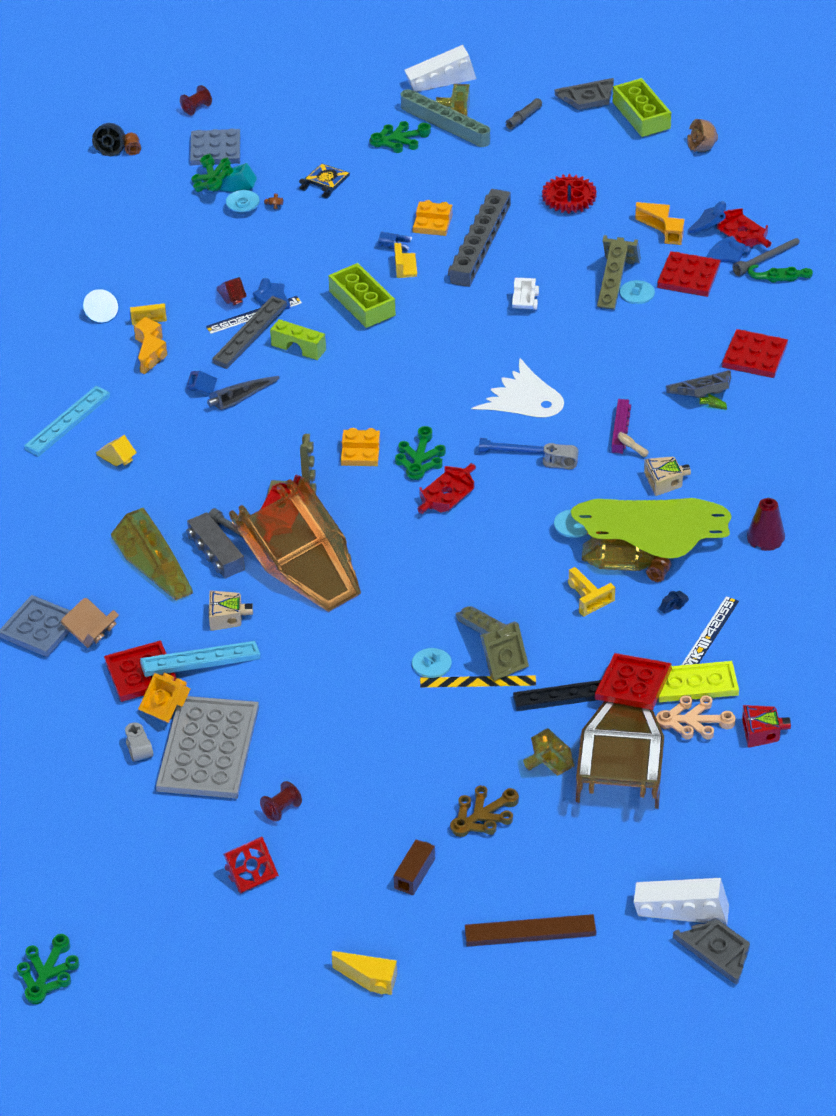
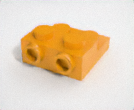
[413,200,453,236]
[341,428,380,466]
[138,673,191,723]

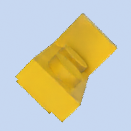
[568,567,615,617]

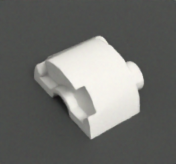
[512,278,539,310]

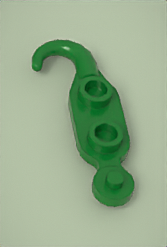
[748,264,813,282]

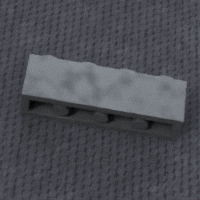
[186,512,245,579]

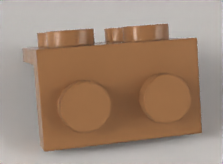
[61,598,119,648]

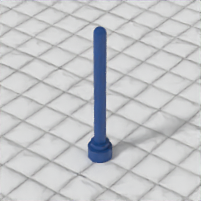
[479,438,553,454]

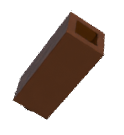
[394,839,435,896]

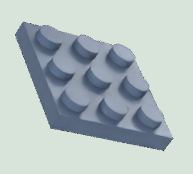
[190,129,240,166]
[0,595,70,657]

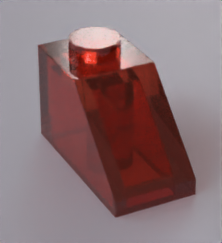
[216,277,247,306]

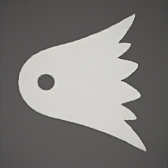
[471,358,564,417]

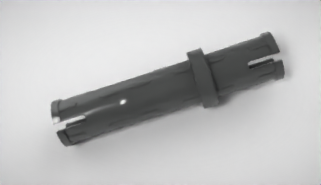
[505,98,543,129]

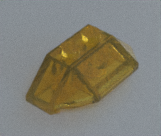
[582,532,655,571]

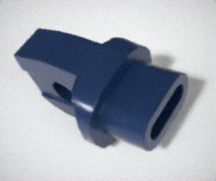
[659,591,689,613]

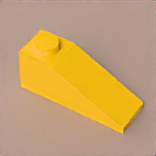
[331,951,397,995]

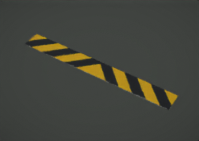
[420,675,536,688]

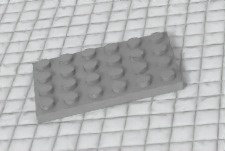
[156,696,259,799]

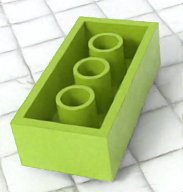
[612,78,671,137]
[328,263,396,328]

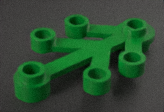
[369,121,431,153]
[191,154,233,192]
[395,426,446,480]
[17,934,79,1004]

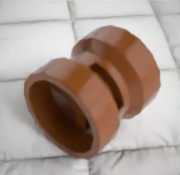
[124,132,141,155]
[646,556,671,582]

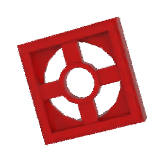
[223,837,279,893]

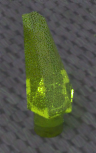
[699,394,727,410]

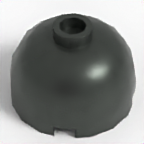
[92,122,126,157]

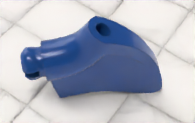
[688,201,726,234]
[706,236,751,263]
[253,278,290,309]

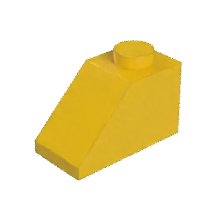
[95,435,137,466]

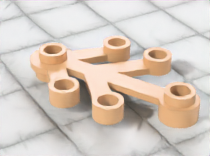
[656,696,735,740]

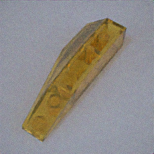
[111,508,193,600]

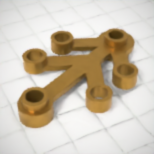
[450,785,519,837]

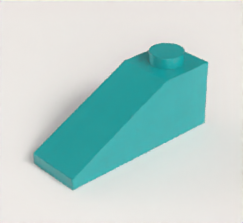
[204,163,257,192]

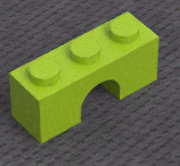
[270,319,326,360]

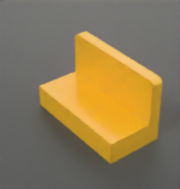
[394,243,417,278]
[130,303,167,325]

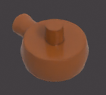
[264,194,284,209]

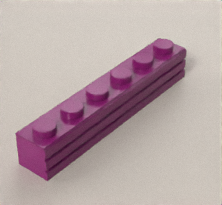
[612,399,631,454]

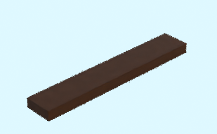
[465,914,596,946]

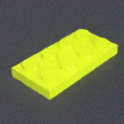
[658,661,739,702]

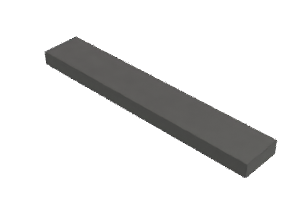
[212,296,287,369]

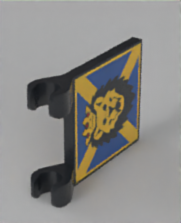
[299,164,350,198]

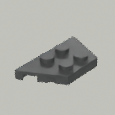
[554,78,614,110]
[666,370,732,398]
[673,919,750,985]

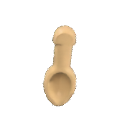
[618,432,649,457]

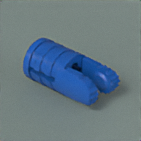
[378,231,412,251]

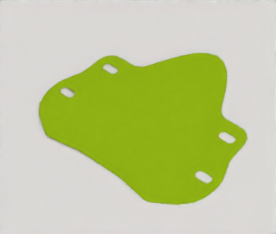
[571,498,732,559]

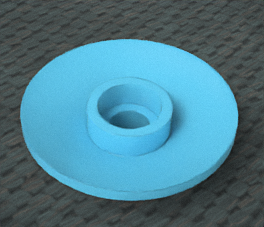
[226,190,260,212]

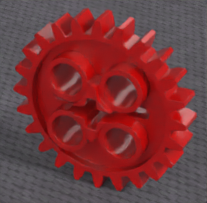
[542,174,597,214]

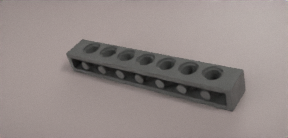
[448,188,511,287]

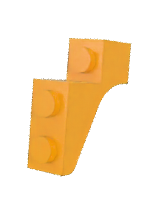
[635,202,685,245]
[134,317,167,374]

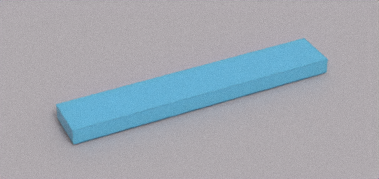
[24,386,110,457]
[140,641,260,677]

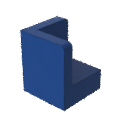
[186,371,217,395]

